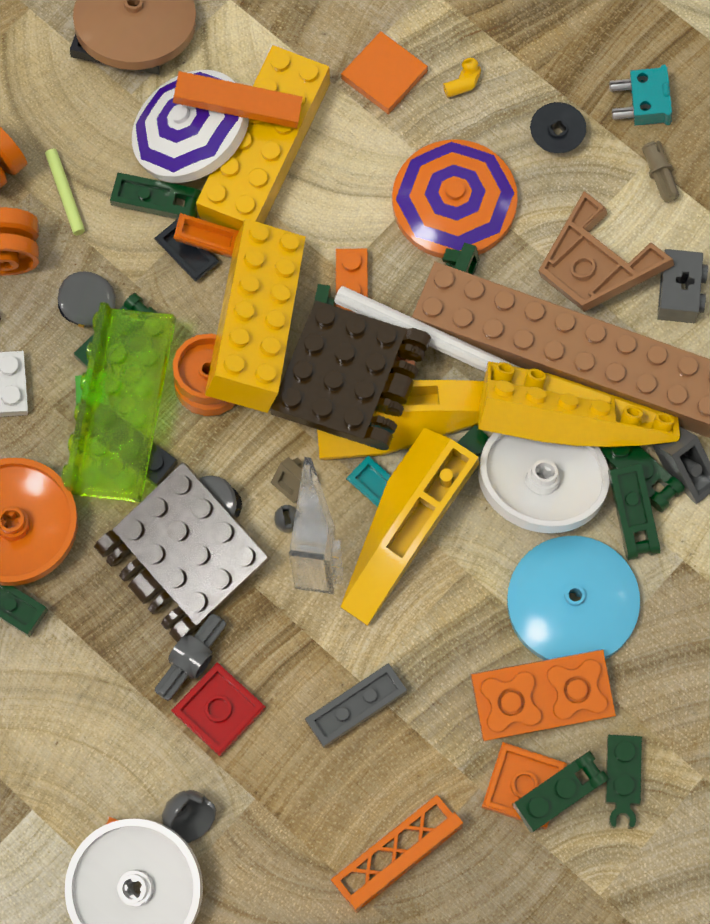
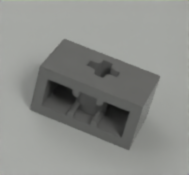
[657,249,708,323]

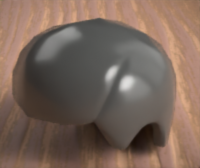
[162,790,216,843]

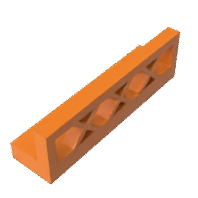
[331,795,463,913]

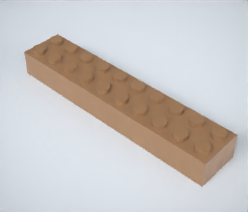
[412,261,710,438]

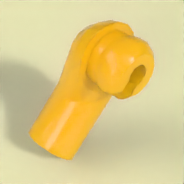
[443,58,481,98]

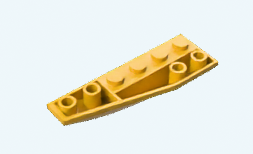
[478,361,680,447]
[317,380,484,460]
[340,428,479,626]

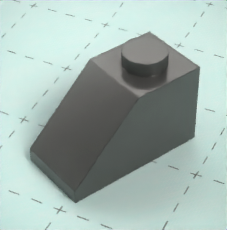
[652,426,710,504]

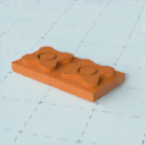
[470,649,616,741]

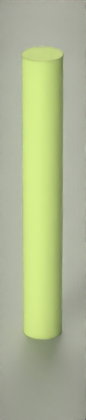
[45,149,85,236]

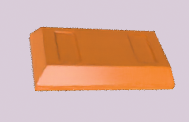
[173,213,239,257]

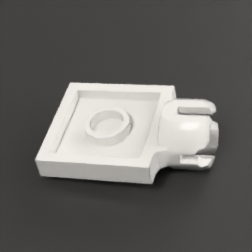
[0,351,28,417]

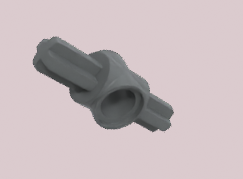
[154,614,226,701]

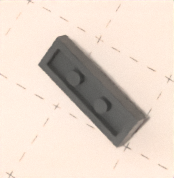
[305,663,407,748]

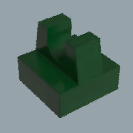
[442,243,480,275]

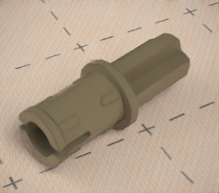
[642,141,679,202]

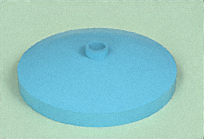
[507,536,640,660]

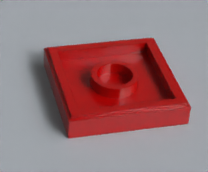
[171,662,266,757]

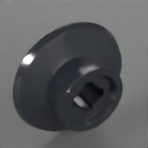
[530,102,586,153]

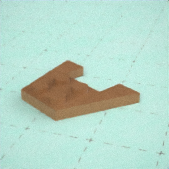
[538,191,675,312]

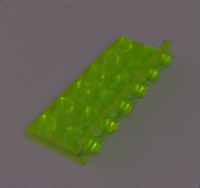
[62,302,176,502]

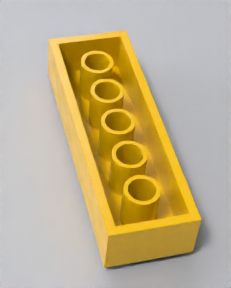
[196,45,330,231]
[205,219,306,413]

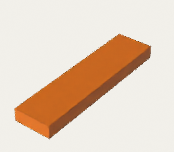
[173,71,303,129]

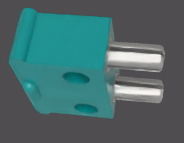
[609,65,672,126]

